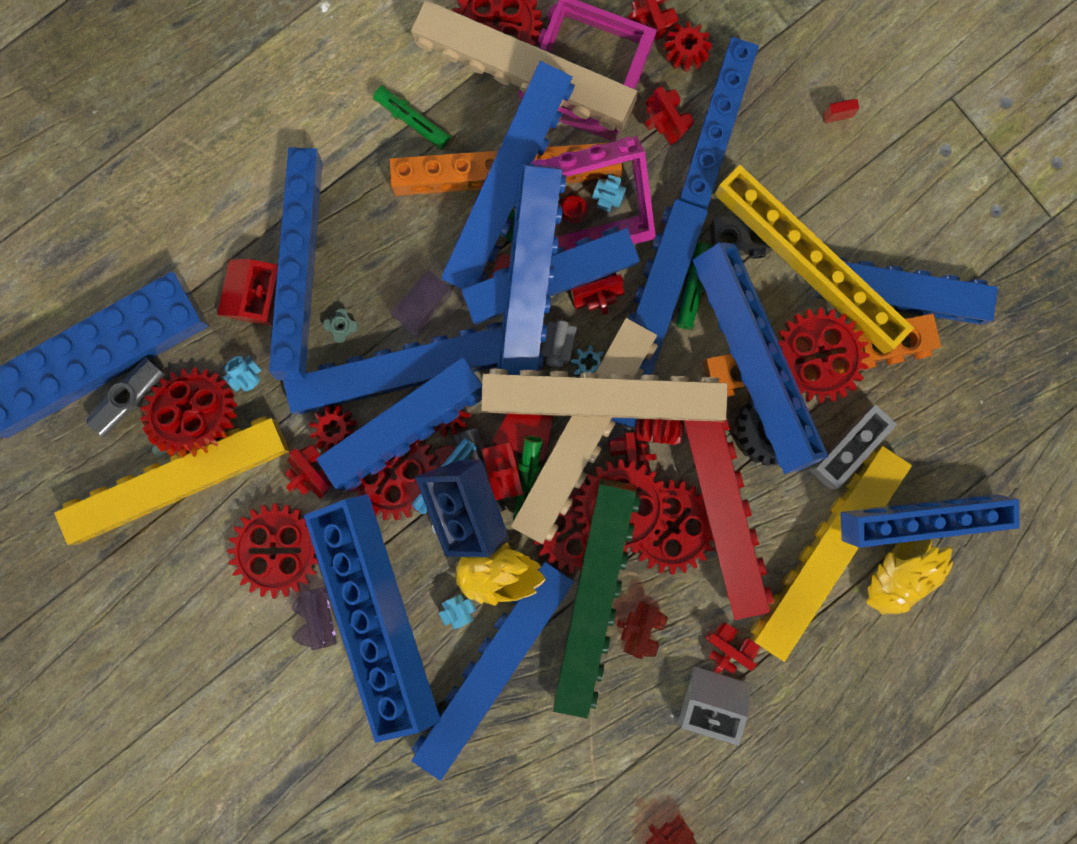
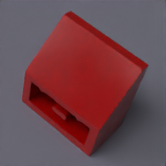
[217,259,278,327]

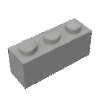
[809,404,897,490]

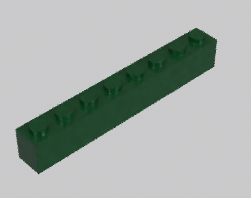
[553,478,641,719]

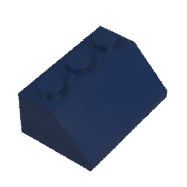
[415,459,510,557]

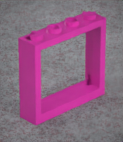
[518,0,657,142]
[531,136,656,251]

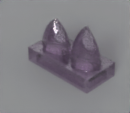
[291,586,337,650]

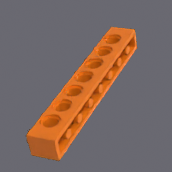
[390,143,622,196]
[703,313,941,397]

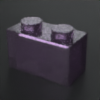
[390,270,452,337]

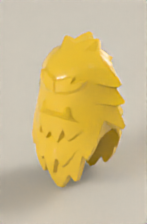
[866,539,953,615]
[456,542,546,606]

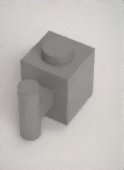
[542,320,577,368]

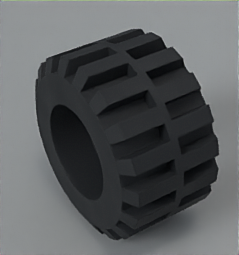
[734,399,778,466]

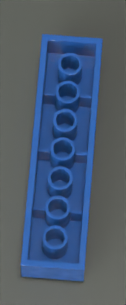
[0,271,209,438]
[304,494,441,743]

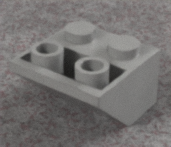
[678,666,751,746]

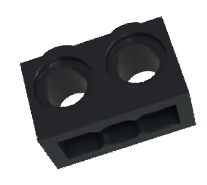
[710,216,773,259]

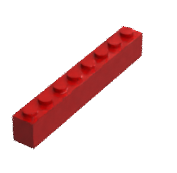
[684,415,774,620]

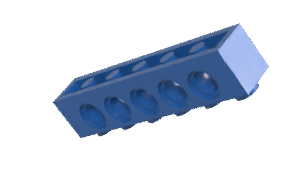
[679,37,759,209]
[841,494,1020,548]

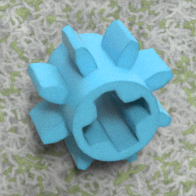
[592,174,626,212]
[571,345,604,376]
[223,356,262,392]
[439,594,476,630]

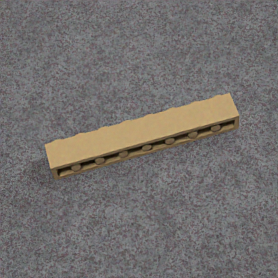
[411,0,637,131]
[511,318,658,544]
[481,369,727,422]

